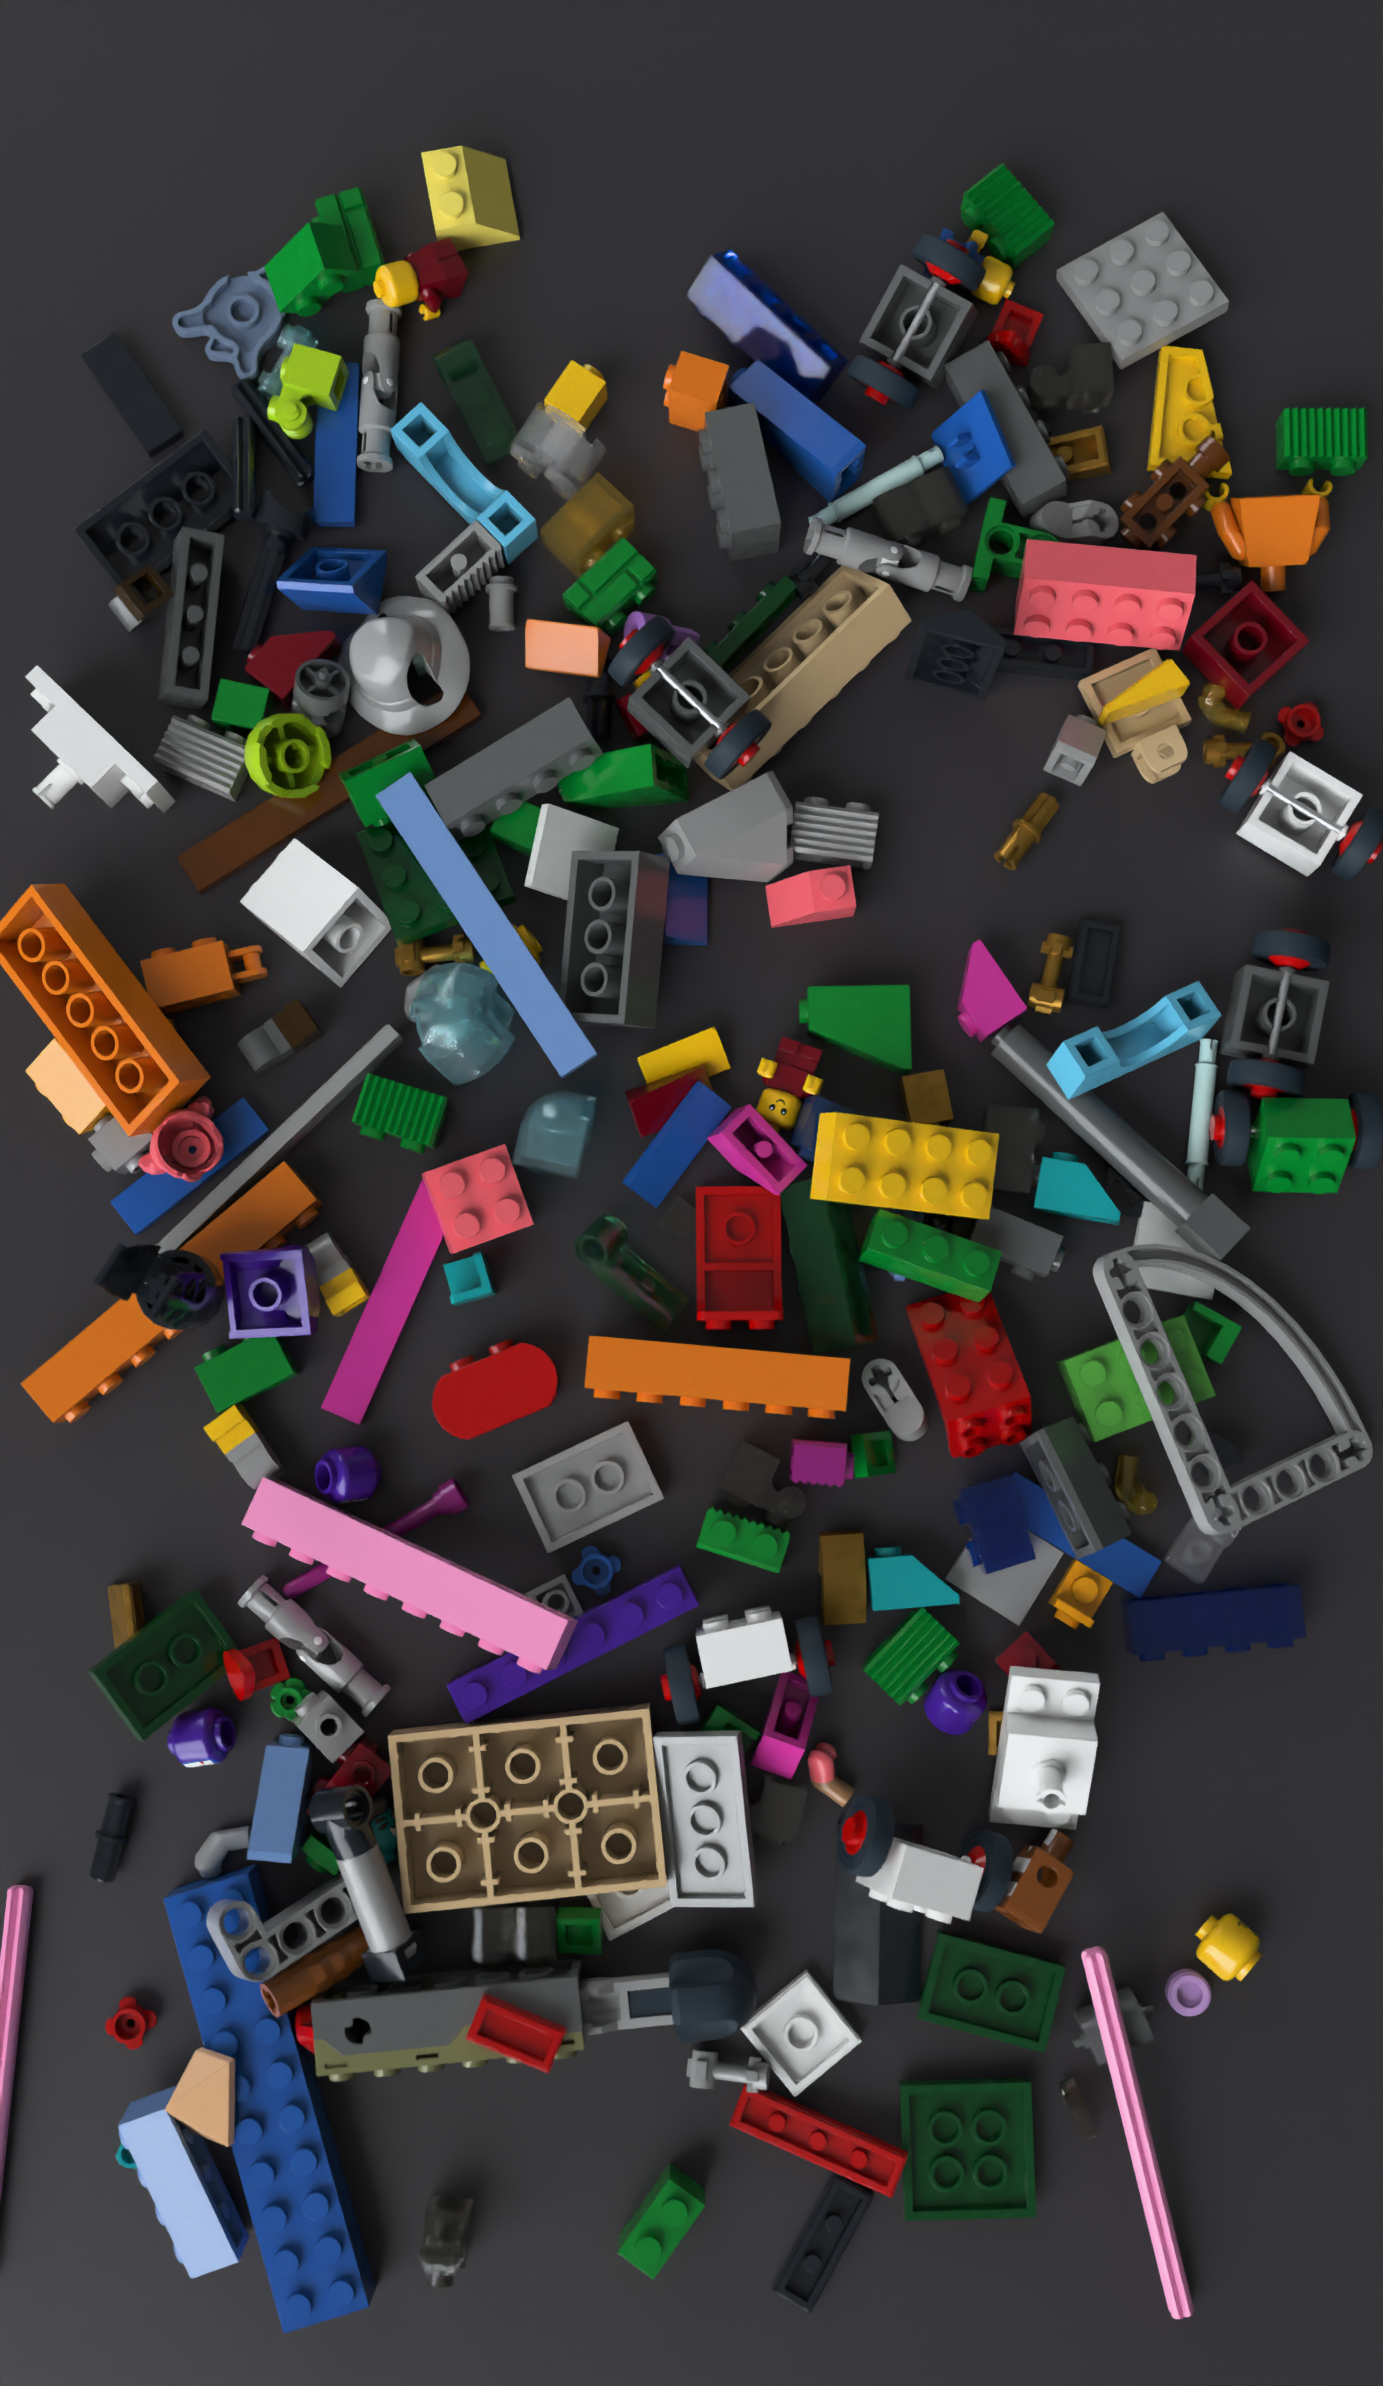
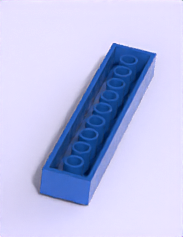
[163,1863,376,2334]

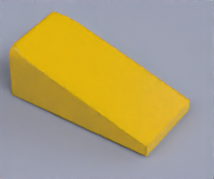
[1098,659,1190,726]

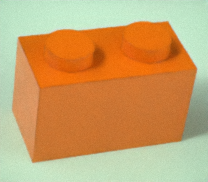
[663,351,729,432]

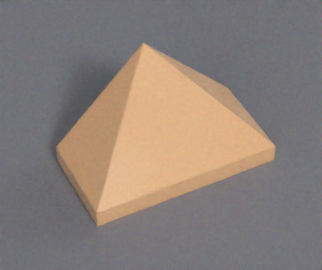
[165,2047,235,2147]

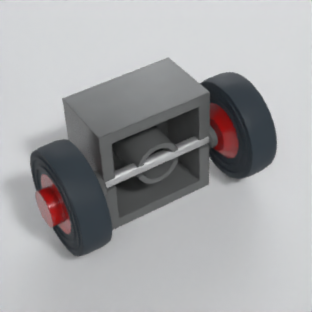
[847,234,986,411]
[608,616,772,780]
[1219,929,1331,1099]

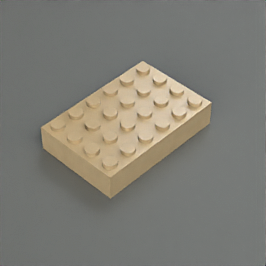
[388,1703,667,1914]

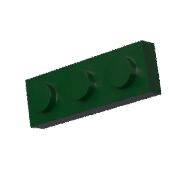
[704,575,797,672]

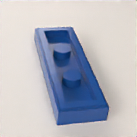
[622,1081,732,1208]

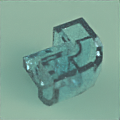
[409,962,516,1086]
[512,1091,598,1179]

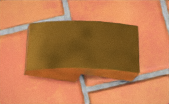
[818,1530,866,1625]

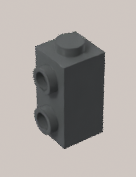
[967,1207,1066,1281]

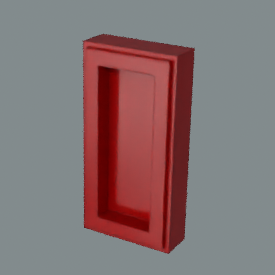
[466,1993,567,2074]

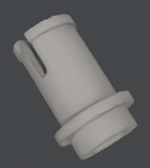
[485,576,518,632]

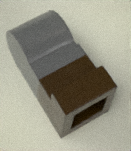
[108,563,175,633]
[237,998,324,1074]

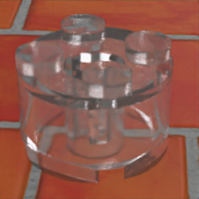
[510,402,607,501]

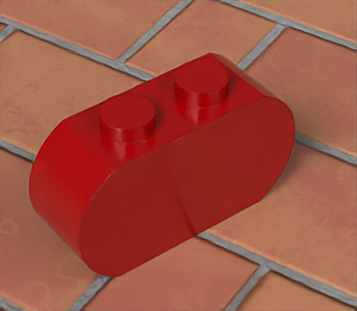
[432,1339,560,1440]

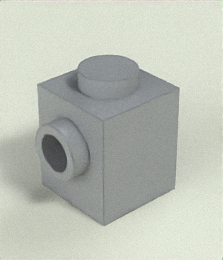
[88,1113,152,1175]
[291,1690,364,1763]

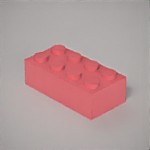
[1013,539,1197,651]

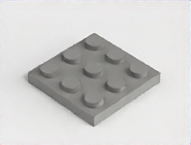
[1056,212,1229,370]

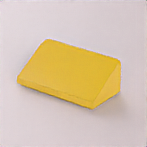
[637,1027,731,1084]

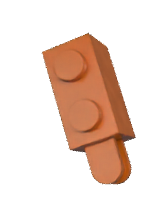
[140,937,268,1015]

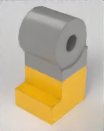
[303,1231,371,1317]
[203,1405,283,1490]

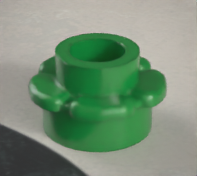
[270,1678,311,1721]

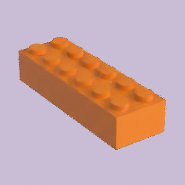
[0,883,210,1137]
[584,1335,850,1419]

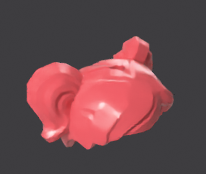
[138,1096,225,1182]

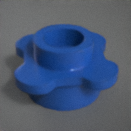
[571,1545,621,1596]

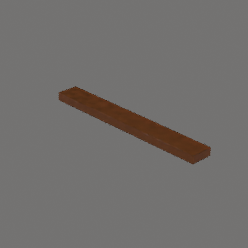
[177,690,482,894]

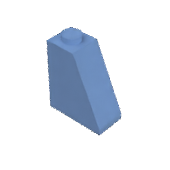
[247,1733,316,1863]

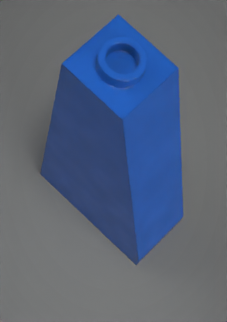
[728,359,866,503]

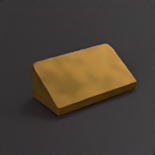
[108,1581,145,1649]

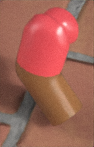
[807,1742,854,1807]

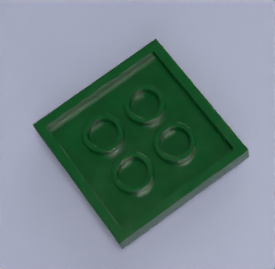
[356,803,517,947]
[899,2077,1036,2221]

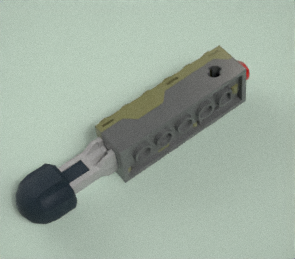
[295,1949,758,2081]

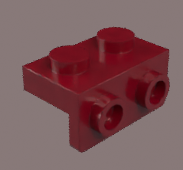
[305,1735,391,1816]

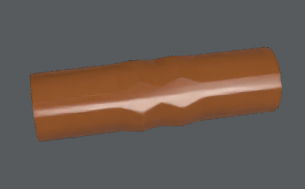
[260,1925,369,2017]

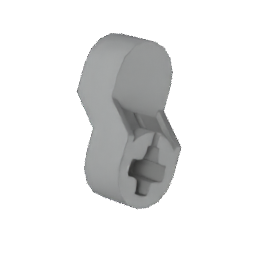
[1030,500,1119,546]
[862,1359,928,1441]

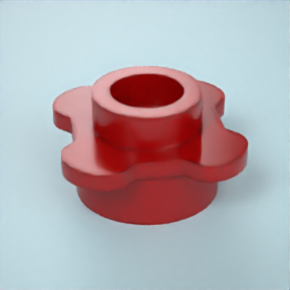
[1277,701,1324,747]
[105,1996,158,2050]

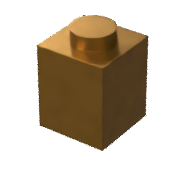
[899,1069,954,1127]

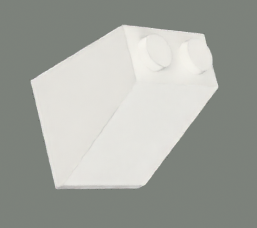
[239,838,391,988]

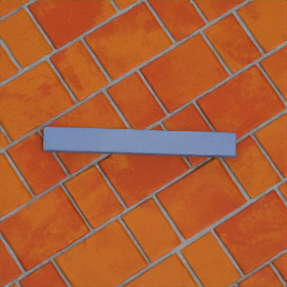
[375,772,598,1078]

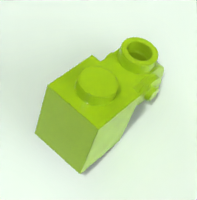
[267,343,349,439]

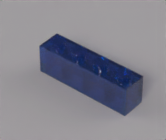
[686,249,848,403]
[1121,1582,1306,1661]

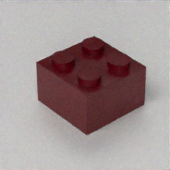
[1181,580,1310,710]

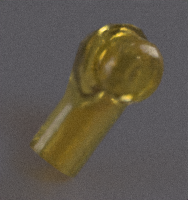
[1198,684,1251,734]
[1114,1455,1158,1516]

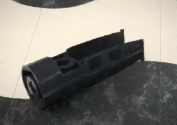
[94,1242,224,1330]

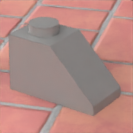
[1043,714,1107,787]

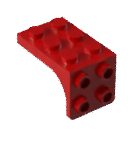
[696,1186,784,1331]
[905,1292,1032,1458]

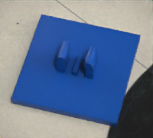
[931,390,1016,508]

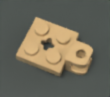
[1078,648,1192,784]

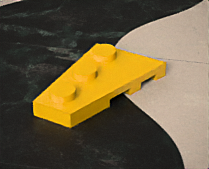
[1147,346,1232,479]

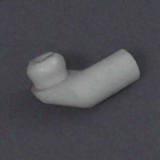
[195,1826,251,1879]

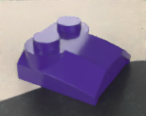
[220,1245,320,1339]

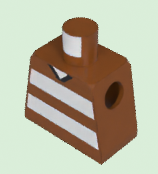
[994,1828,1074,1934]

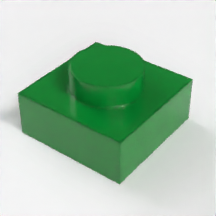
[850,1430,896,1478]
[301,1829,340,1876]
[556,1907,604,1954]

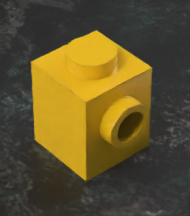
[544,360,608,438]

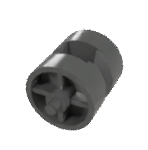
[290,659,350,739]
[1072,1986,1155,2066]

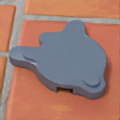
[172,267,286,383]

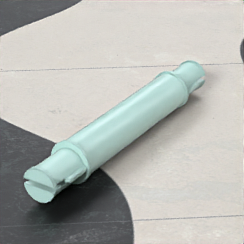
[808,445,944,525]
[1185,1039,1218,1191]

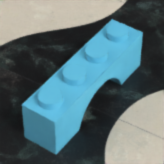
[390,402,539,565]
[1046,981,1221,1100]

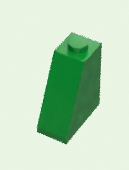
[558,744,689,811]
[798,985,912,1075]

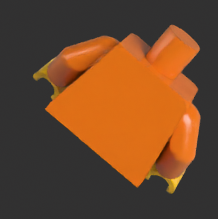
[1203,478,1333,591]

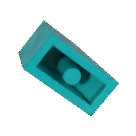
[1034,1152,1121,1226]
[866,1546,960,1611]

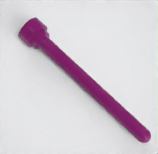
[283,1477,470,1599]

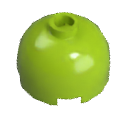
[244,713,331,798]

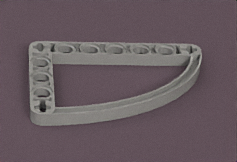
[1093,1244,1373,1535]

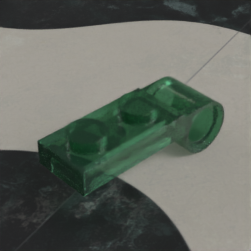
[431,337,524,467]
[574,1214,691,1332]

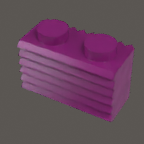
[788,1439,854,1488]

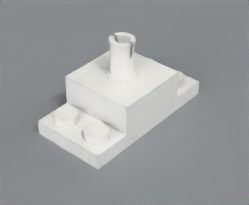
[25,665,176,813]
[989,1666,1100,1830]

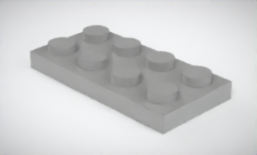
[653,1730,759,1907]

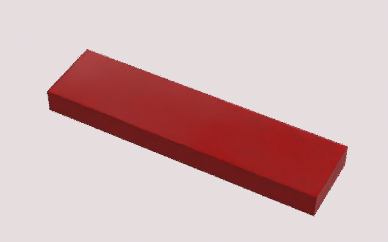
[729,2083,909,2198]

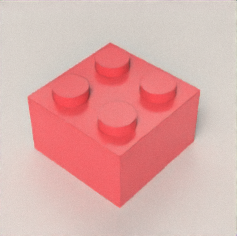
[422,1144,534,1254]

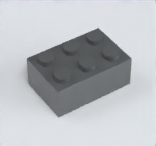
[698,402,781,562]

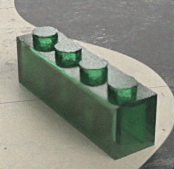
[780,1179,879,1354]

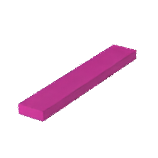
[321,1179,444,1425]

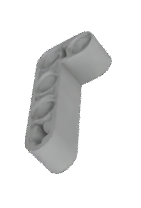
[206,1873,358,1982]

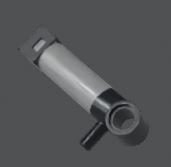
[310,1785,430,1982]

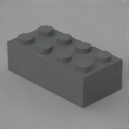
[559,851,670,1029]

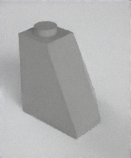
[658,771,793,882]

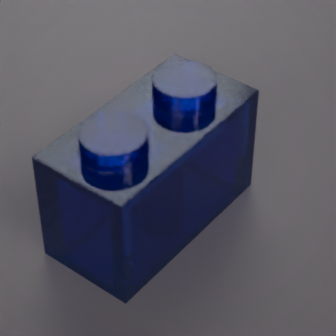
[952,1474,1036,1574]

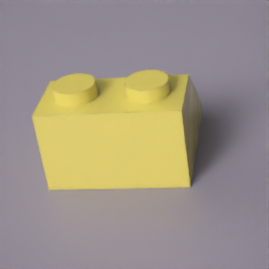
[421,145,520,251]

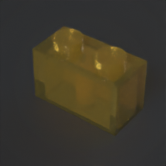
[540,472,635,578]

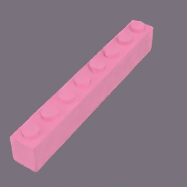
[242,1477,578,1674]

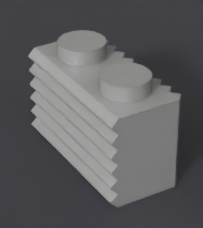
[415,520,505,616]
[153,715,249,802]
[789,797,879,870]

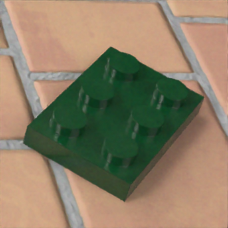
[88,1589,239,1741]
[916,1929,1066,2053]

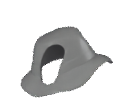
[338,596,470,735]

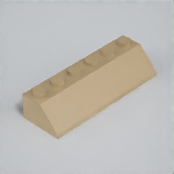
[695,566,912,791]

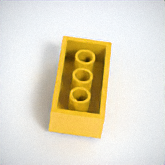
[810,1112,999,1220]

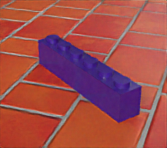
[446,1563,699,1724]

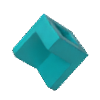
[443,1251,496,1306]

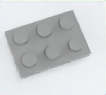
[512,1420,664,1553]

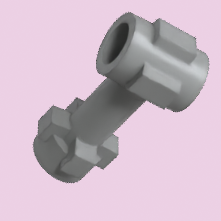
[686,2049,770,2093]

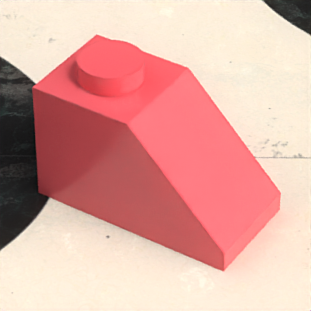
[765,865,857,928]

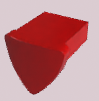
[983,299,1044,367]
[223,1637,291,1701]

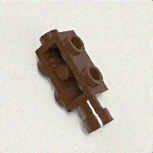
[1119,435,1231,551]

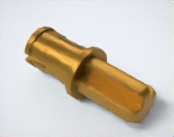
[994,792,1059,871]

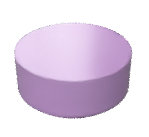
[1165,1969,1211,2017]

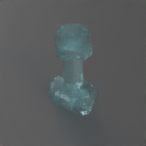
[257,324,318,400]

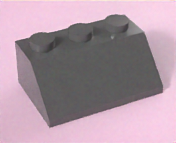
[1020,1416,1132,1559]

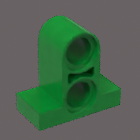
[968,497,1059,593]

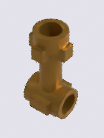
[1203,732,1286,768]
[1027,933,1074,1015]
[394,934,475,976]

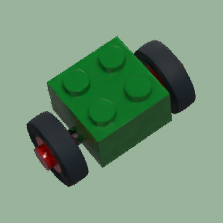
[1209,1090,1383,1194]

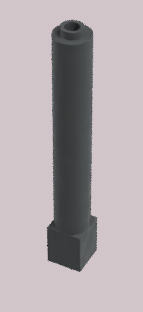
[991,1024,1251,1261]

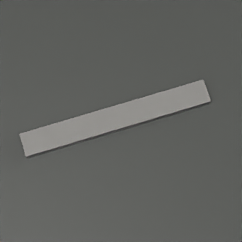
[157,1024,404,1253]

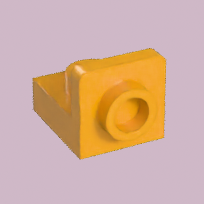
[1048,1559,1113,1630]

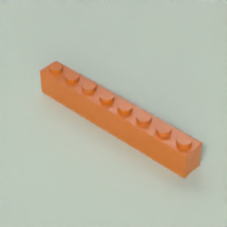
[20,1161,323,1424]

